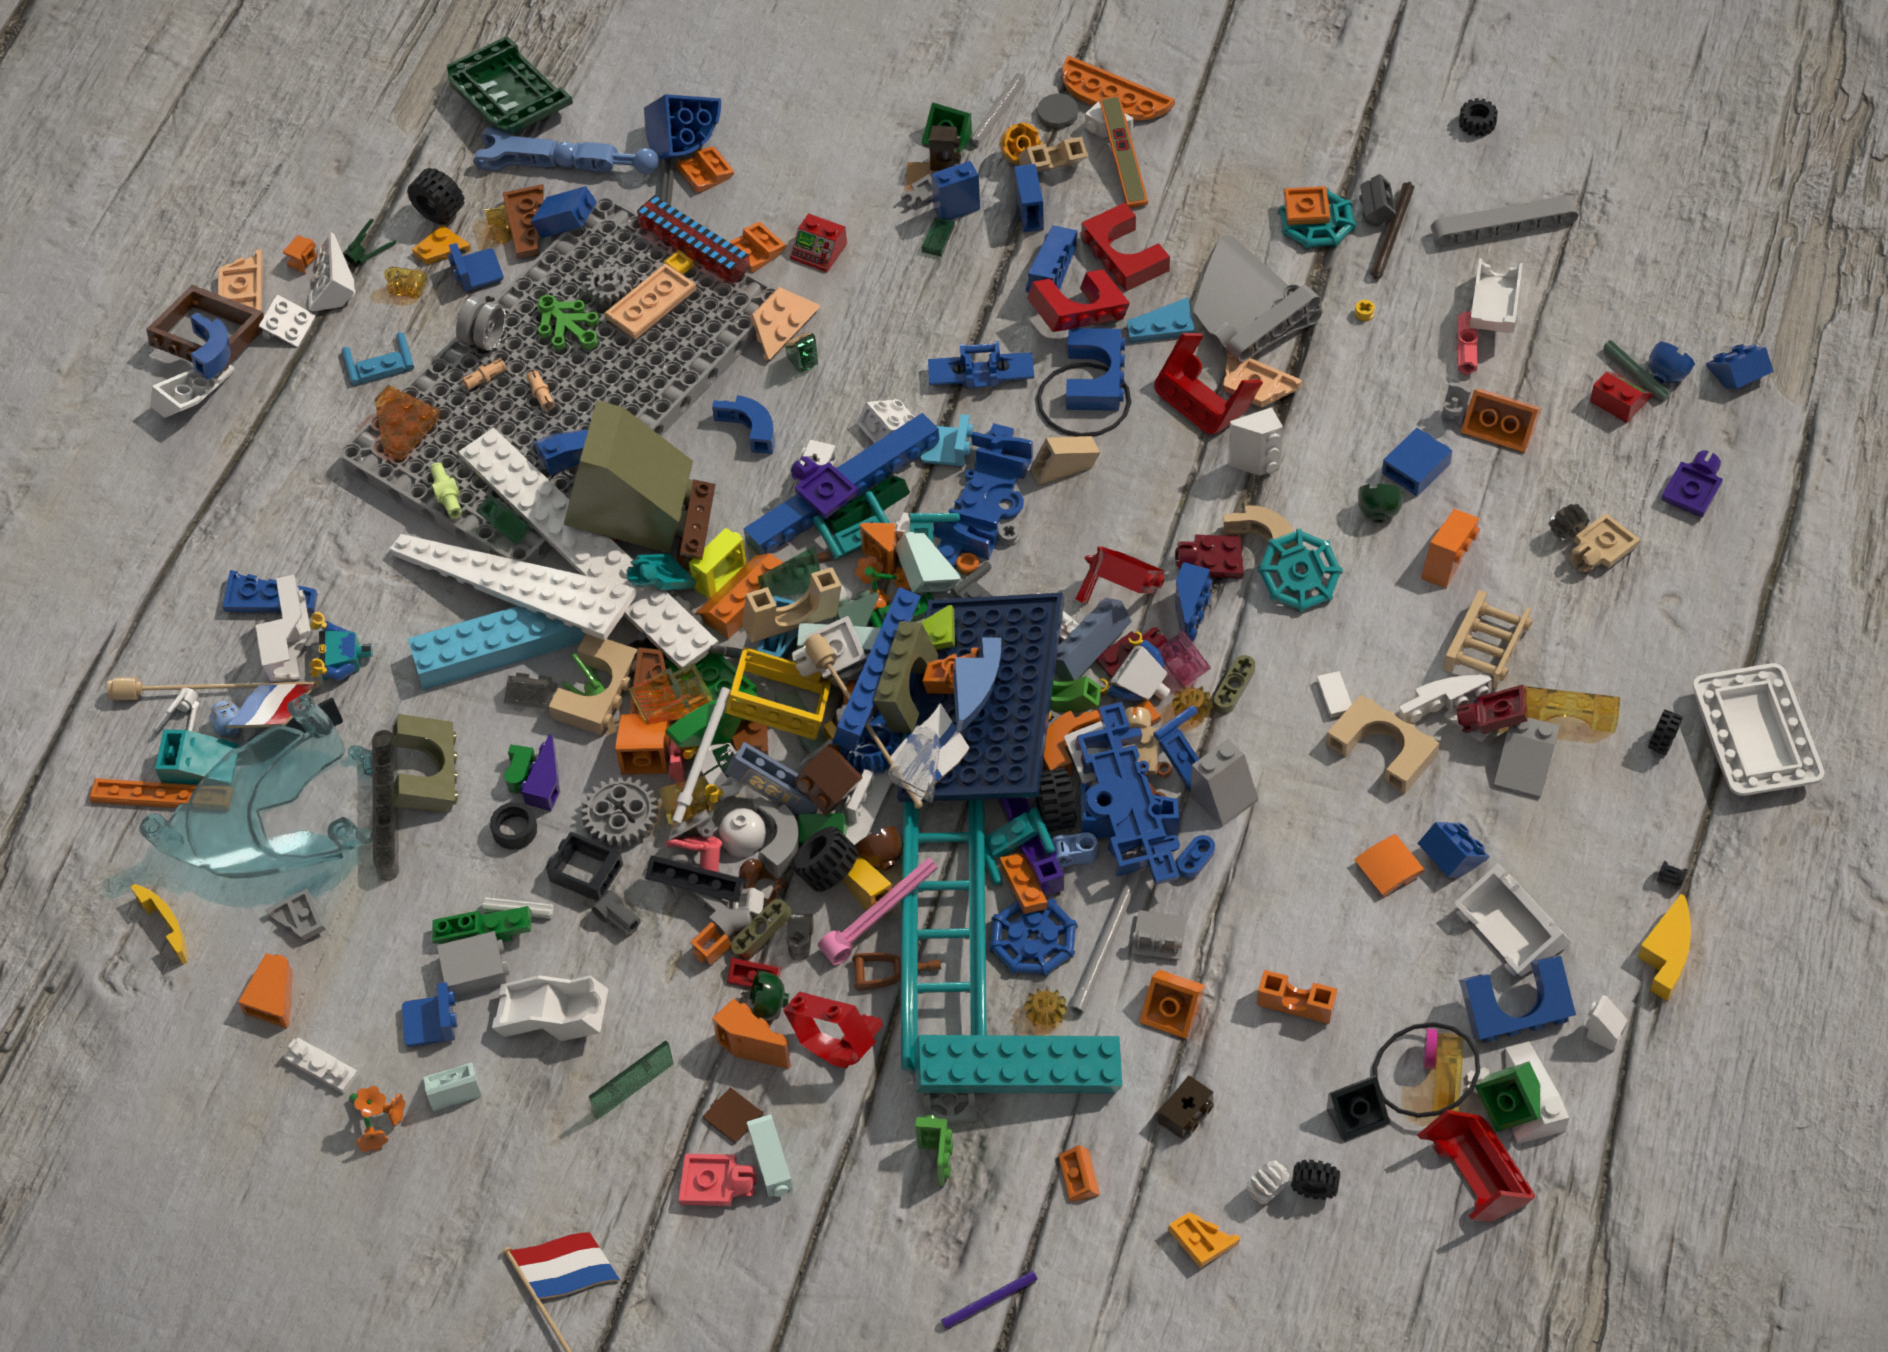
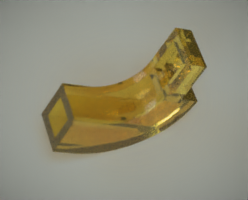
[1432,1032,1463,1111]

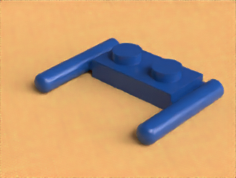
[1153,706,1199,792]

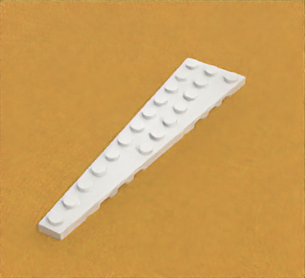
[390,534,637,641]

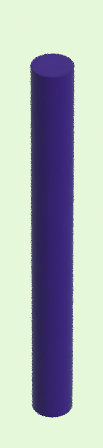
[941,1271,1038,1329]

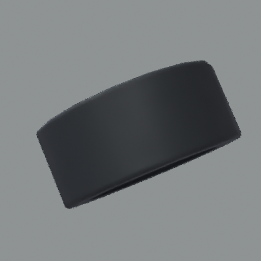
[490,802,537,850]

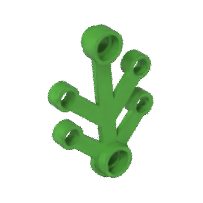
[537,295,599,350]

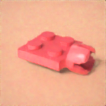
[678,1154,757,1206]

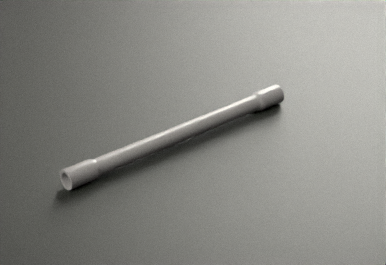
[1070,846,1146,1015]

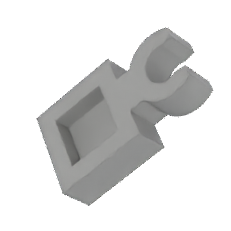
[901,174,933,209]

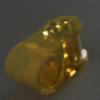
[484,203,512,243]
[384,267,428,298]

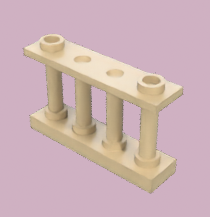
[1443,590,1533,689]

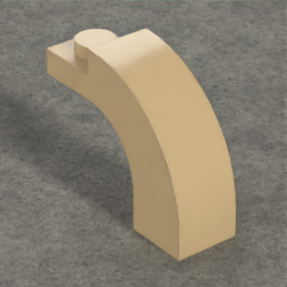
[1223,505,1296,561]

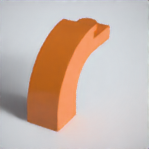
[1043,710,1100,776]

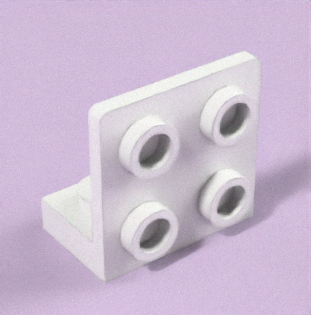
[856,399,915,443]

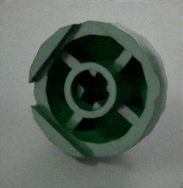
[1358,484,1404,523]
[749,970,789,1021]

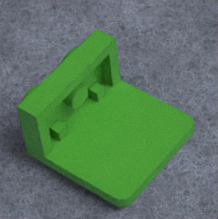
[915,1115,953,1187]

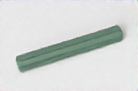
[1603,340,1670,402]

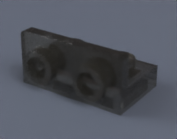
[504,672,558,710]

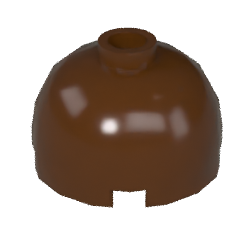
[855,826,902,871]

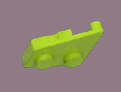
[920,605,955,650]

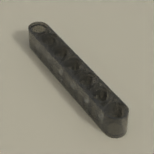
[372,730,399,881]

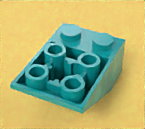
[155,729,239,785]

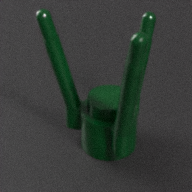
[343,218,396,265]

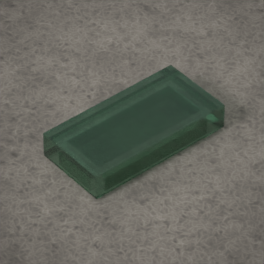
[921,217,955,257]

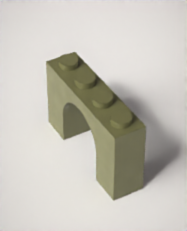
[874,621,938,733]
[392,714,458,813]

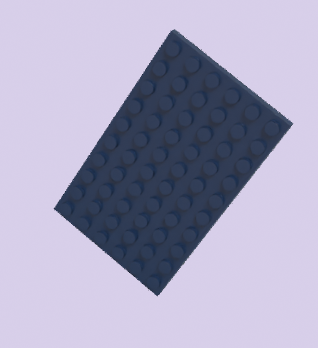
[897,592,1065,802]

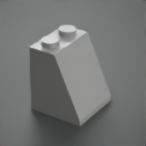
[1190,739,1258,827]

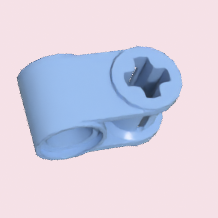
[1052,833,1098,867]

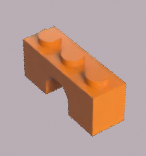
[1257,970,1338,1024]

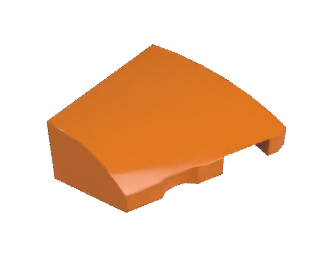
[923,648,979,694]

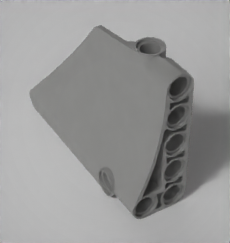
[1193,235,1322,362]

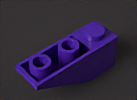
[521,734,560,811]

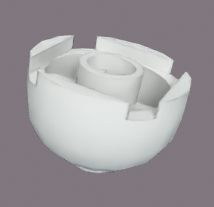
[719,808,767,858]

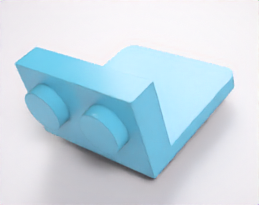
[921,414,974,466]

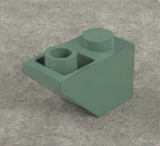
[833,589,879,627]

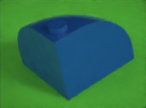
[644,94,721,159]

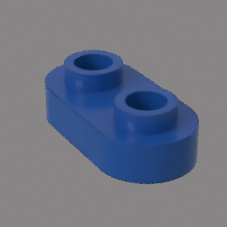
[1177,835,1215,878]

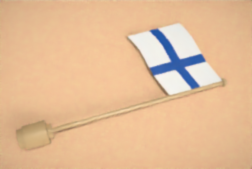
[804,634,970,809]

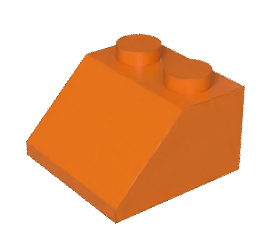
[1139,969,1206,1039]

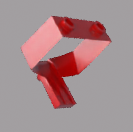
[1075,546,1166,603]
[783,991,883,1068]

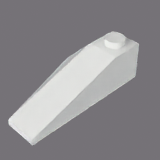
[308,232,355,311]

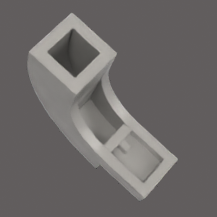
[753,796,798,879]

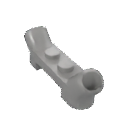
[663,854,752,938]

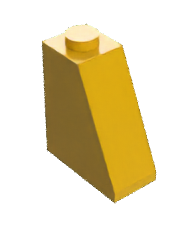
[842,856,894,913]

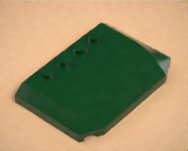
[447,36,573,134]

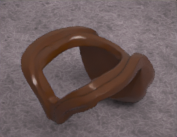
[739,858,788,907]

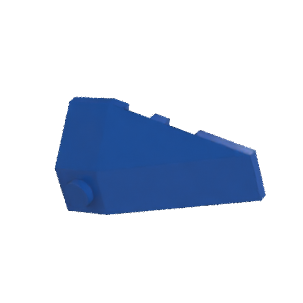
[532,429,588,476]

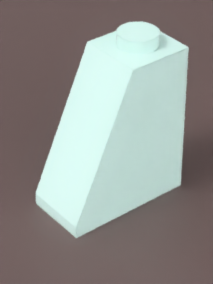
[895,532,961,593]
[747,1114,793,1198]

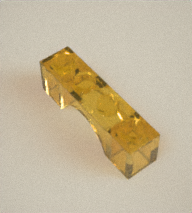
[1524,686,1620,732]

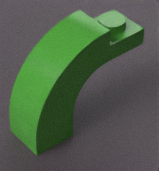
[1050,676,1101,713]

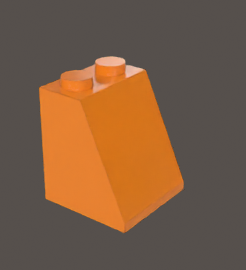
[615,712,671,775]

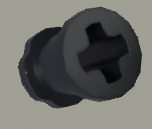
[1656,860,1688,890]

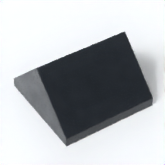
[1326,1075,1390,1141]

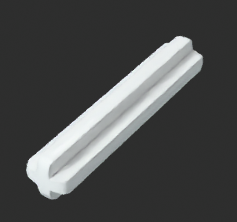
[482,898,554,919]

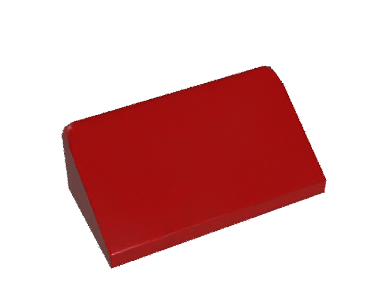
[727,958,782,987]

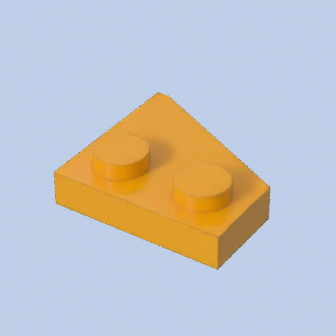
[412,225,471,265]
[1167,1212,1240,1268]

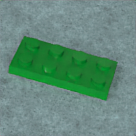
[664,653,758,704]

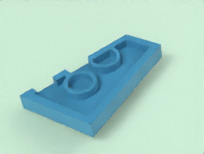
[1127,297,1194,343]

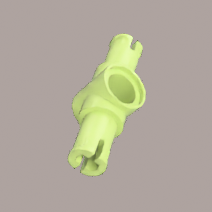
[430,463,462,519]

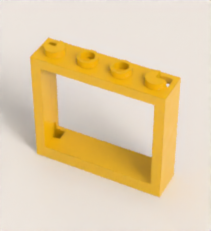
[724,647,831,740]

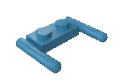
[342,332,414,386]

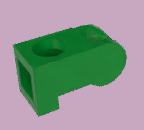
[504,744,536,793]

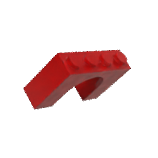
[1080,202,1170,291]
[1027,269,1130,332]

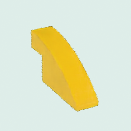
[1638,894,1691,1001]

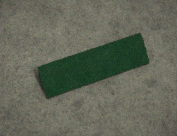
[823,475,910,535]

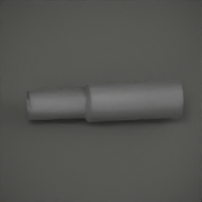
[708,645,747,659]

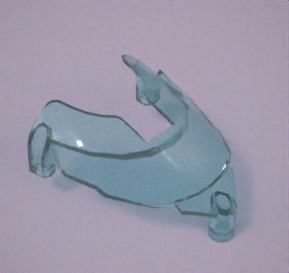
[140,693,373,878]

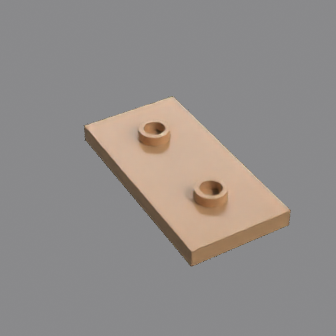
[604,263,697,340]

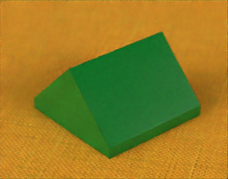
[921,102,972,152]

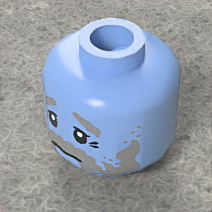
[209,701,241,736]

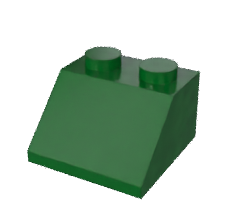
[1475,1061,1540,1132]

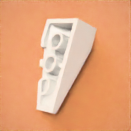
[151,364,235,418]
[1505,1041,1569,1144]

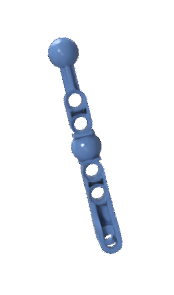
[473,127,659,174]

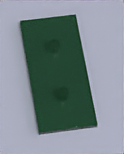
[588,1040,674,1120]

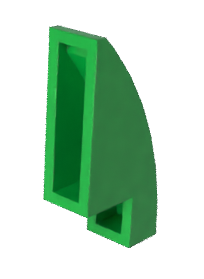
[665,690,759,747]

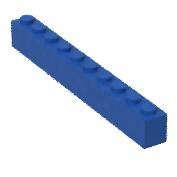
[743,413,940,555]

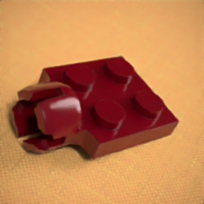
[1175,534,1244,579]
[1096,627,1170,679]
[1457,685,1528,734]

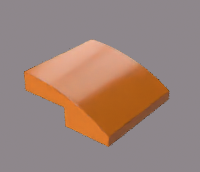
[676,146,735,193]
[725,221,786,273]
[1354,834,1425,898]

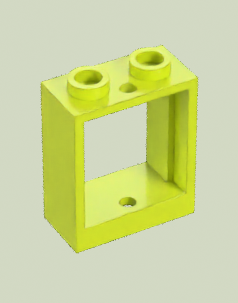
[689,528,747,599]

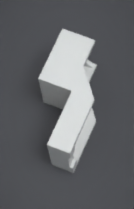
[1469,258,1523,333]
[255,574,311,683]
[492,975,608,1042]

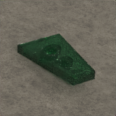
[758,546,821,597]

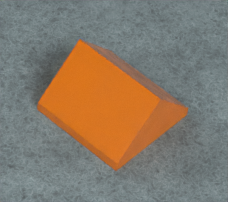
[859,523,897,575]

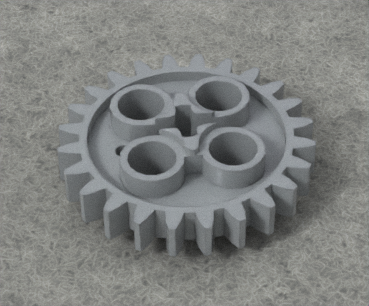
[581,776,659,848]

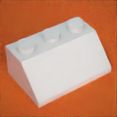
[1228,407,1283,476]

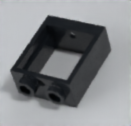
[546,832,624,901]

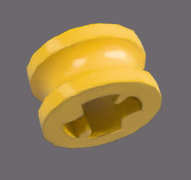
[1355,300,1375,321]

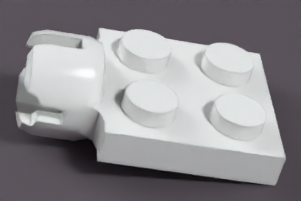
[792,616,867,679]

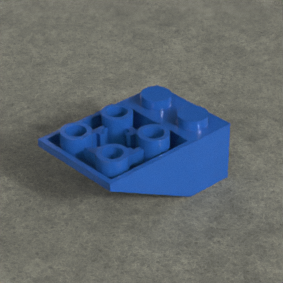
[1175,562,1213,650]

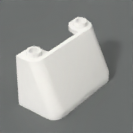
[1454,863,1572,977]

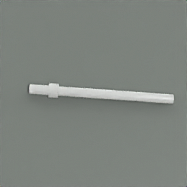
[672,687,731,824]

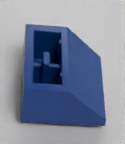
[1706,344,1774,389]
[1417,822,1490,877]

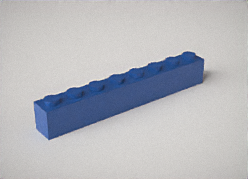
[832,587,921,751]

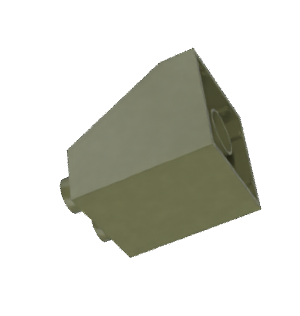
[563,400,693,553]

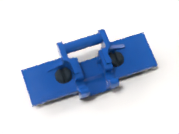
[928,341,1034,388]

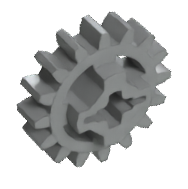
[585,263,633,305]

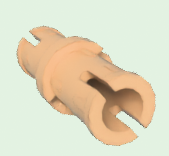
[462,358,507,391]
[526,371,555,412]

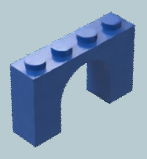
[1066,328,1125,411]
[1459,956,1576,1043]

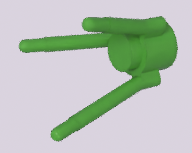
[561,654,606,696]

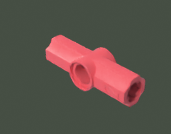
[1456,311,1478,374]

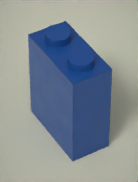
[931,161,980,223]
[1014,164,1044,233]
[531,186,597,238]
[1382,427,1452,497]

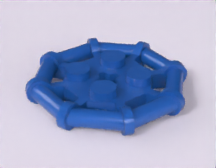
[988,898,1078,976]

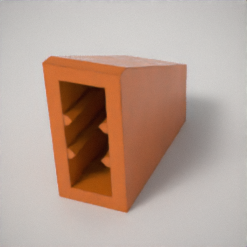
[238,953,293,1028]

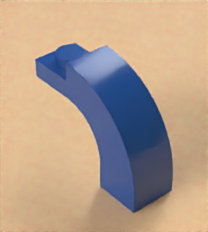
[190,313,231,380]
[712,395,775,454]

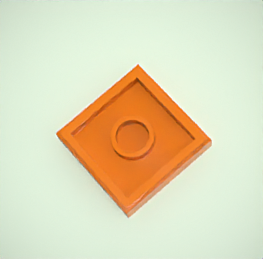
[1283,186,1330,225]

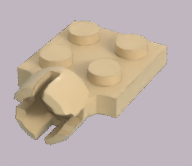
[1570,513,1640,572]
[1123,707,1159,775]

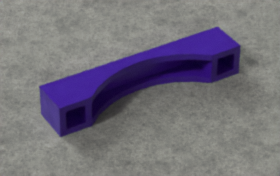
[998,798,1064,896]

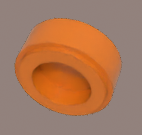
[956,553,979,576]

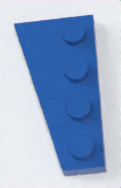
[223,570,318,613]

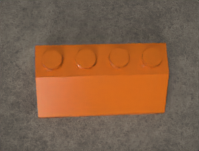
[694,553,789,639]

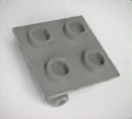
[669,809,715,840]
[1131,910,1187,961]

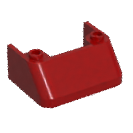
[1154,333,1263,434]
[1417,1110,1535,1222]

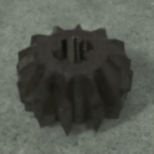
[1548,504,1590,541]

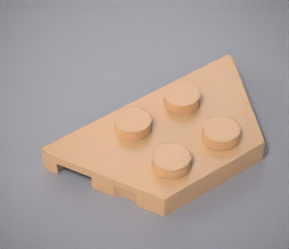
[218,249,263,311]
[750,287,820,361]
[1224,351,1302,407]

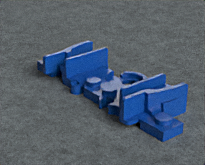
[933,423,1033,569]
[1075,702,1180,885]

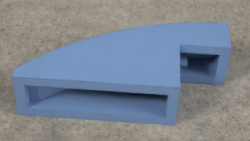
[952,638,1001,732]

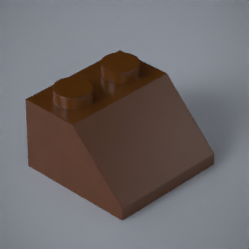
[793,743,863,816]

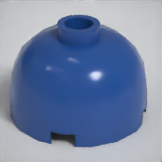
[1648,341,1695,383]

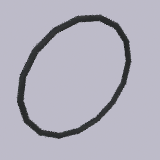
[1037,362,1131,437]
[1373,1022,1480,1118]

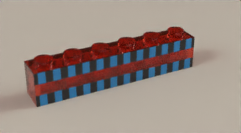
[637,195,750,284]

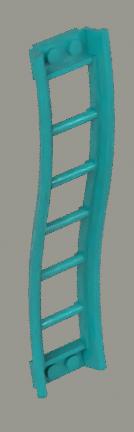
[901,733,987,1074]

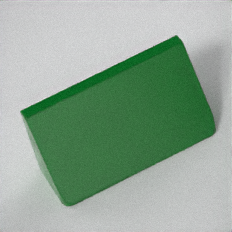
[798,813,849,844]

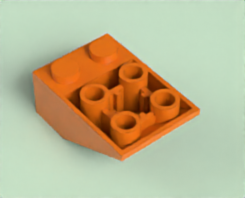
[712,998,791,1069]

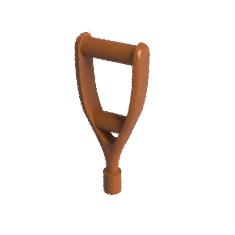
[852,953,941,990]

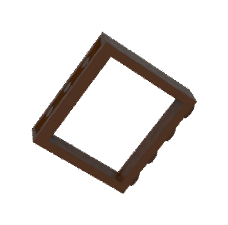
[146,285,264,373]

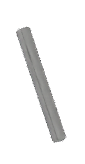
[970,73,1026,147]

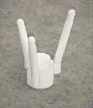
[154,687,200,732]

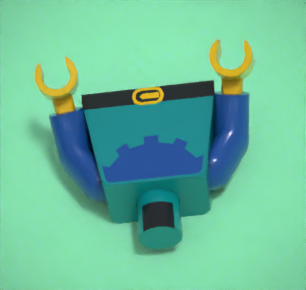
[309,612,373,681]

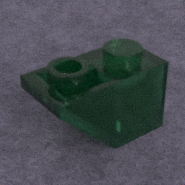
[785,333,818,373]
[476,494,531,545]

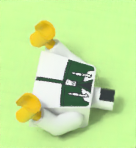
[681,743,744,803]

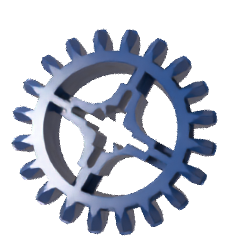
[840,721,902,775]

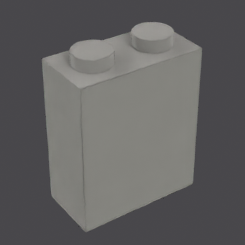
[437,931,510,997]

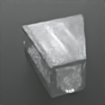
[887,725,940,803]

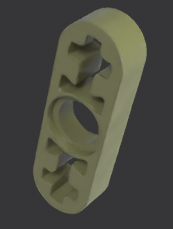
[1214,655,1255,714]
[731,899,791,959]

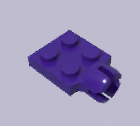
[1661,450,1723,518]
[791,456,859,519]

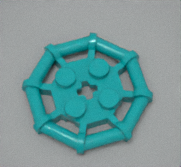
[1278,188,1356,249]
[1257,529,1343,612]

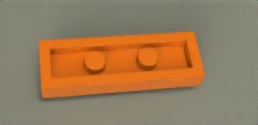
[999,853,1048,914]

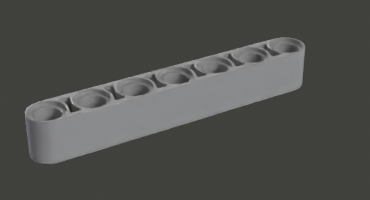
[1430,196,1579,247]

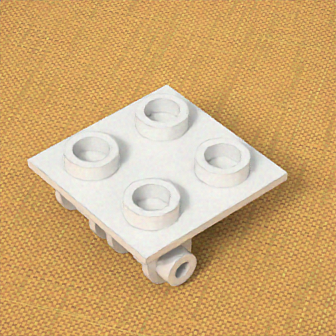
[259,295,316,347]

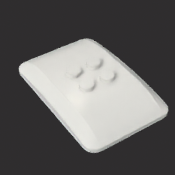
[1693,663,1824,796]

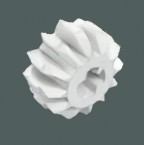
[1246,1161,1291,1204]

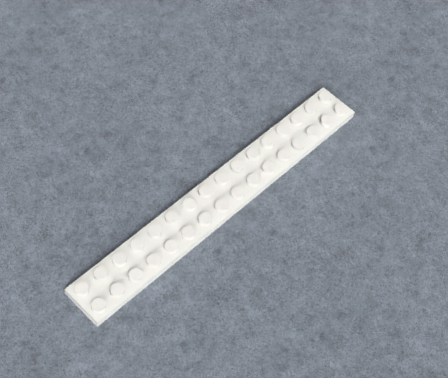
[458,428,719,672]

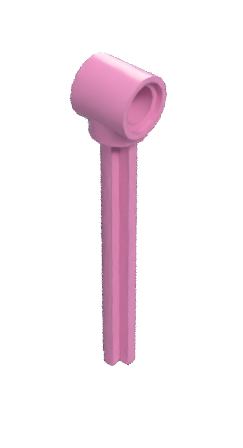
[818,857,938,965]

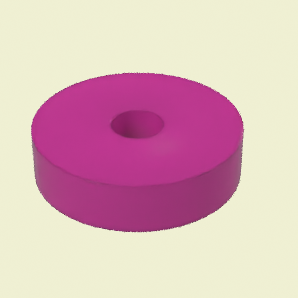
[1423,1028,1437,1070]

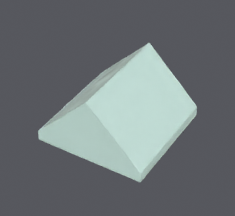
[424,1062,482,1112]

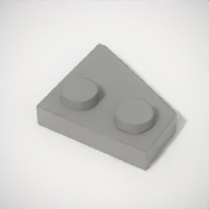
[265,888,326,941]

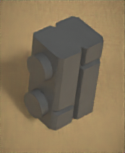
[1359,174,1396,227]

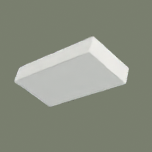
[1317,671,1352,718]

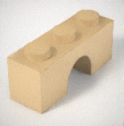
[1017,137,1088,173]

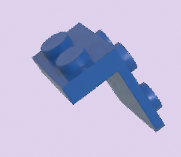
[447,243,504,292]
[402,982,458,1047]

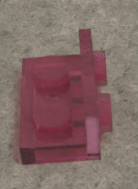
[1158,631,1211,688]

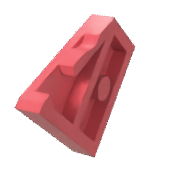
[667,739,685,787]

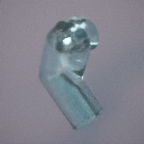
[348,745,375,775]

